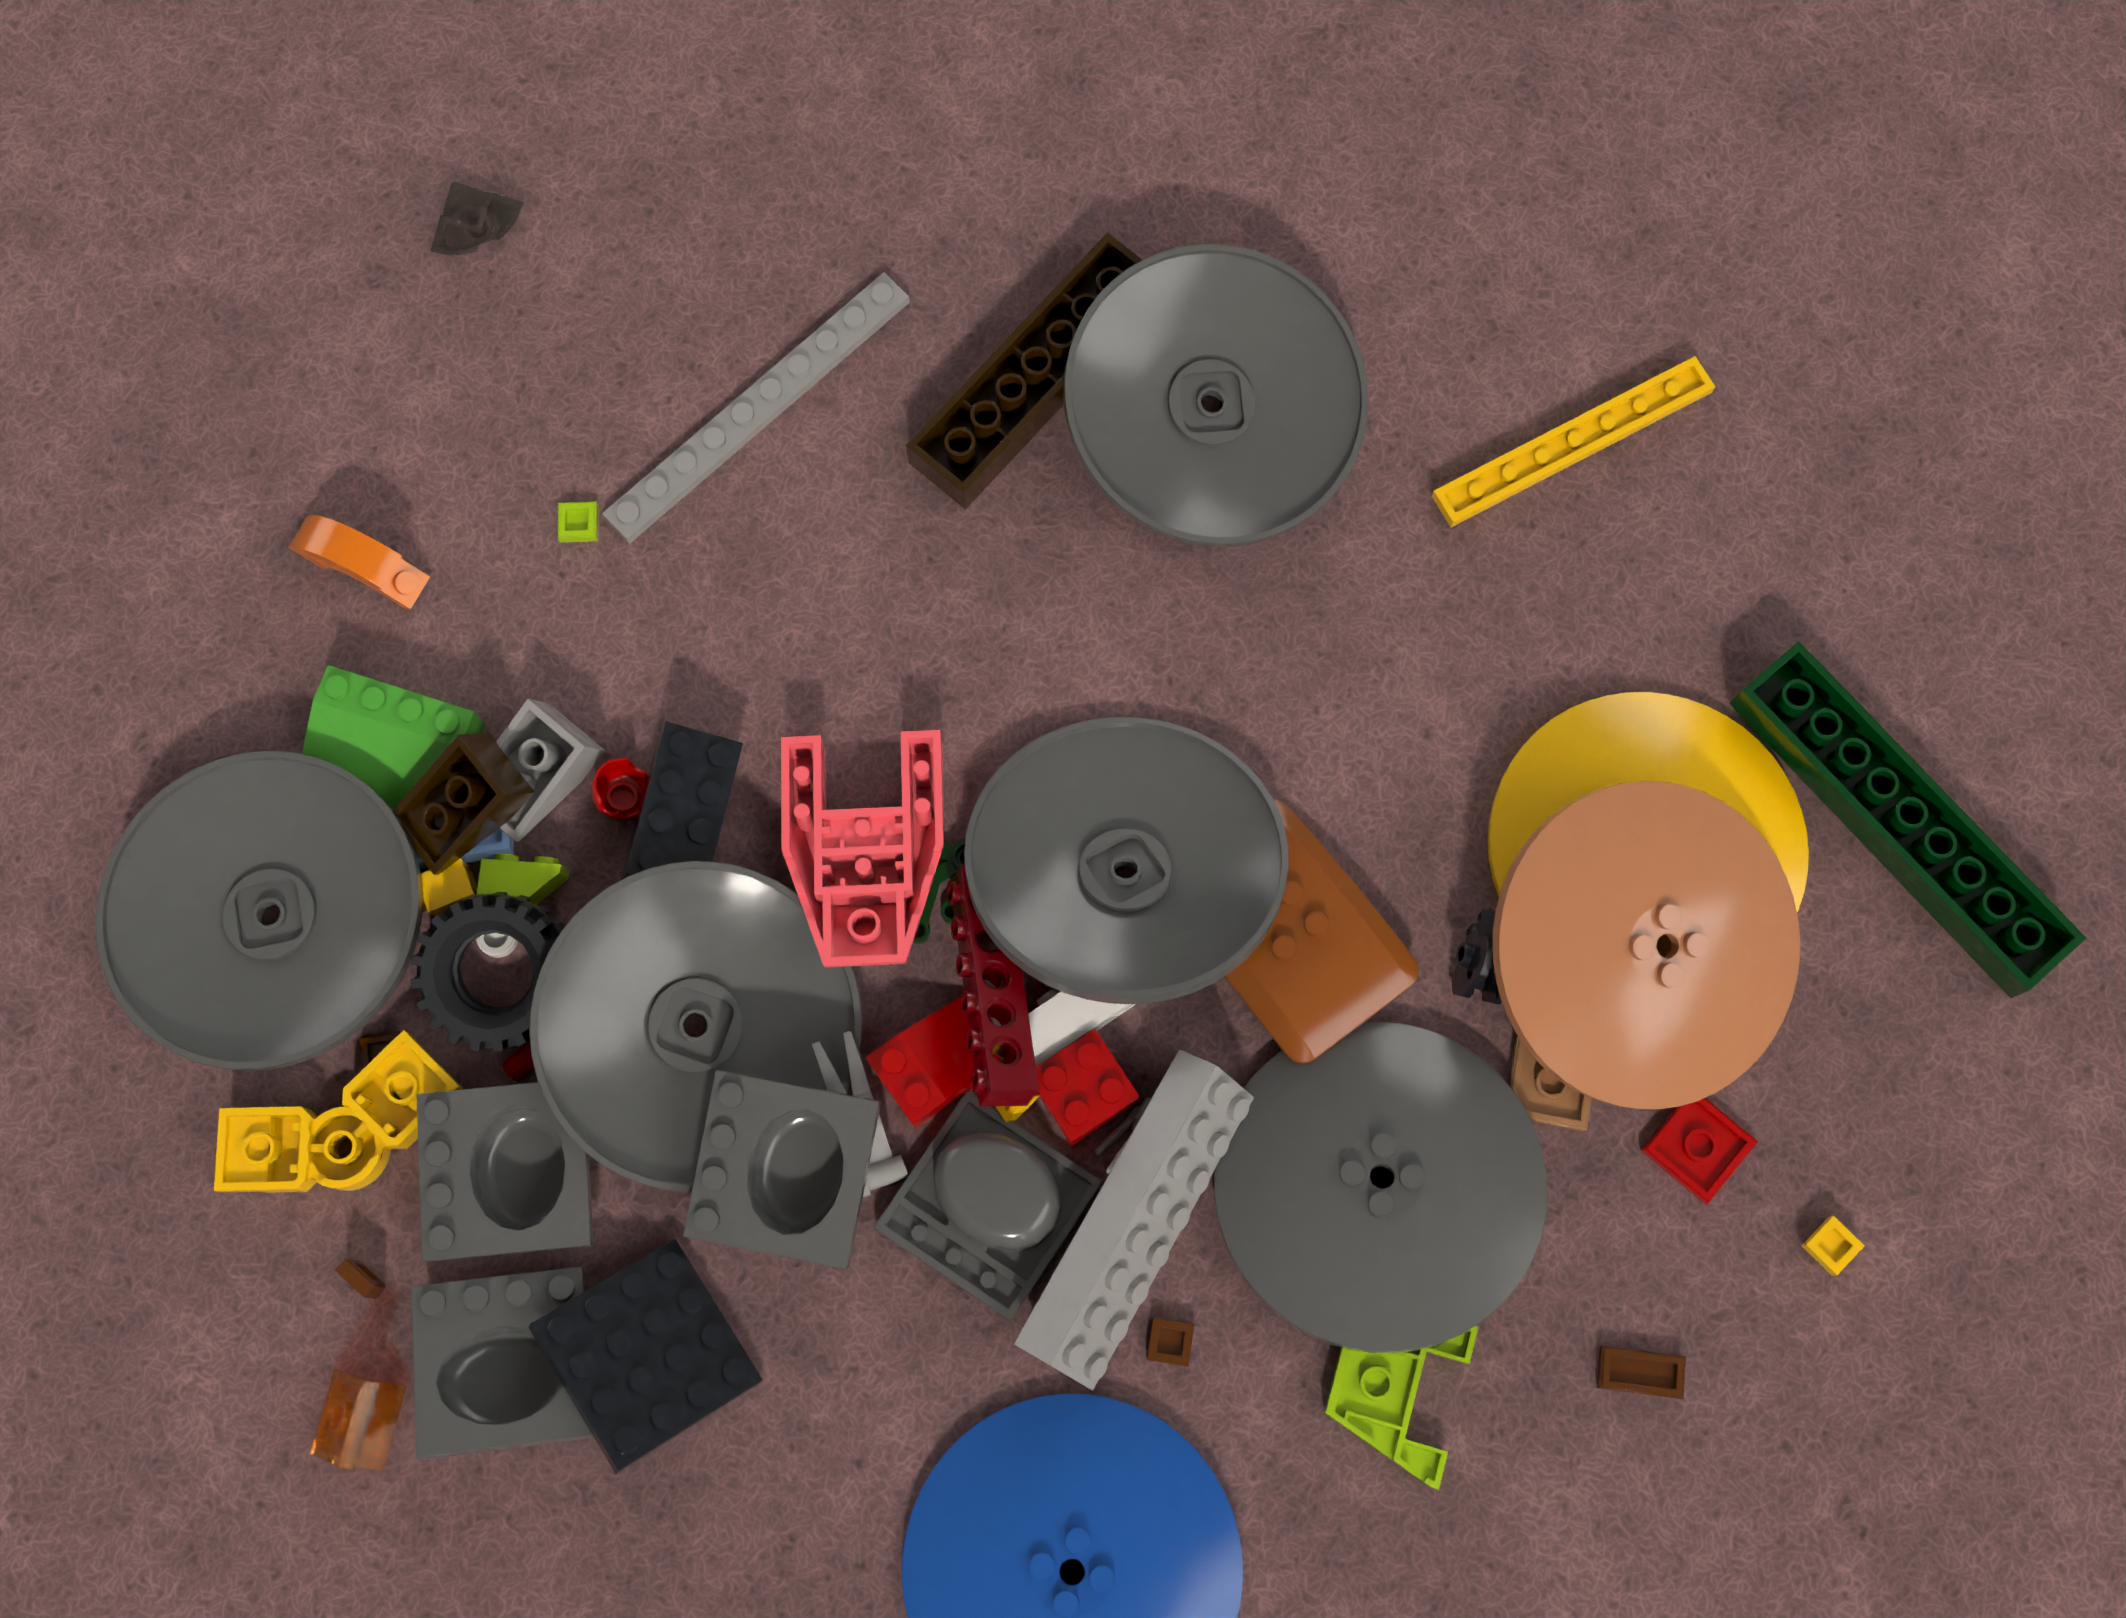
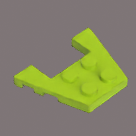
[1324,1326,1479,1490]

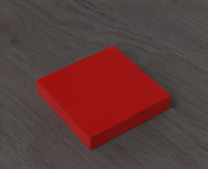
[1640,1098,1758,1205]

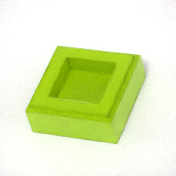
[558,501,599,543]

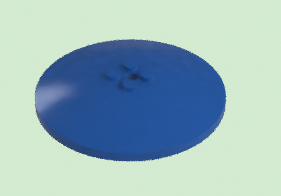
[902,1394,1243,1618]

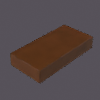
[1597,1346,1686,1399]

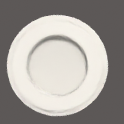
[476,933,518,958]

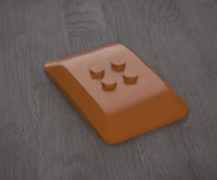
[1224,800,1419,1063]

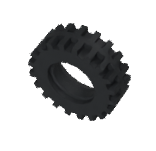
[410,892,565,1052]

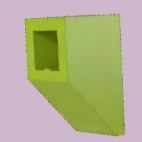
[476,853,569,906]

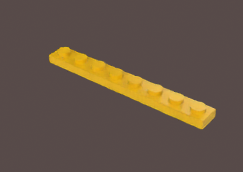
[1432,356,1715,528]

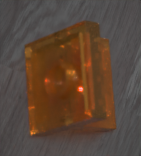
[310,1369,407,1471]

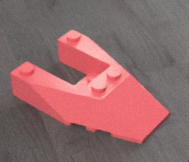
[781,730,944,967]

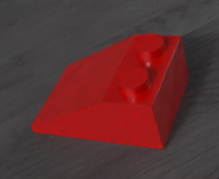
[865,997,1006,1129]

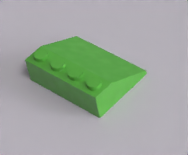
[302,665,485,810]

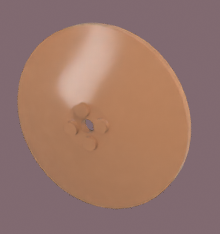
[1492,781,1800,1109]

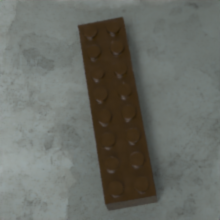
[905,232,1142,510]

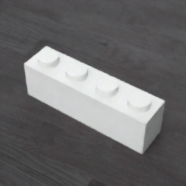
[1028,988,1136,1066]

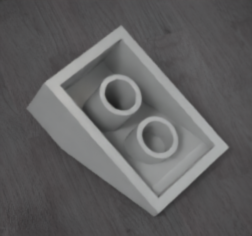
[496,699,605,842]

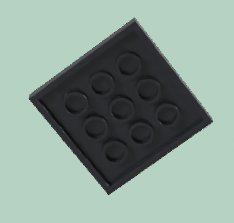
[528,1239,763,1474]

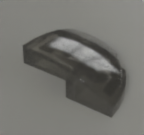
[431,181,524,255]

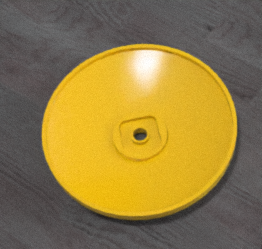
[1488,692,1809,957]

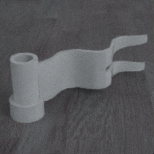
[812,1031,908,1198]

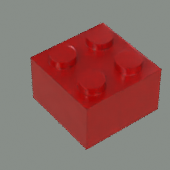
[1036,1029,1140,1147]

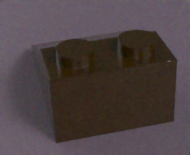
[393,733,535,875]

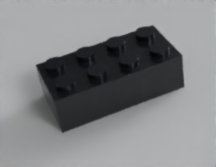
[620,721,743,881]

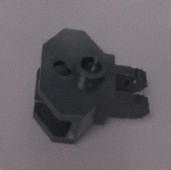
[1452,908,1502,1005]

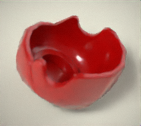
[591,758,648,822]

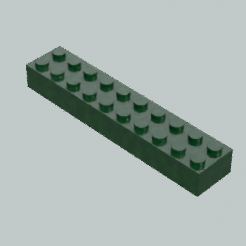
[1729,641,2087,998]

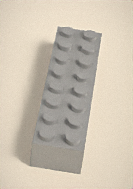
[1014,1049,1254,1390]

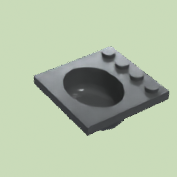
[683,1070,881,1269]
[417,1082,594,1262]
[874,1091,1103,1322]
[411,1266,594,1460]

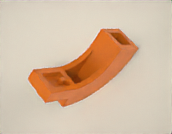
[288,515,430,609]

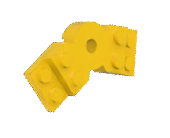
[214,1030,463,1193]

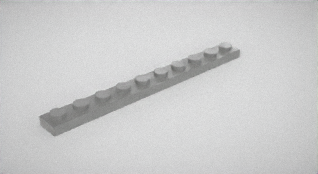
[602,272,910,544]

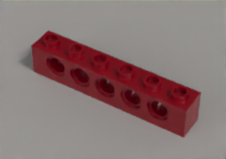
[946,865,1039,1107]

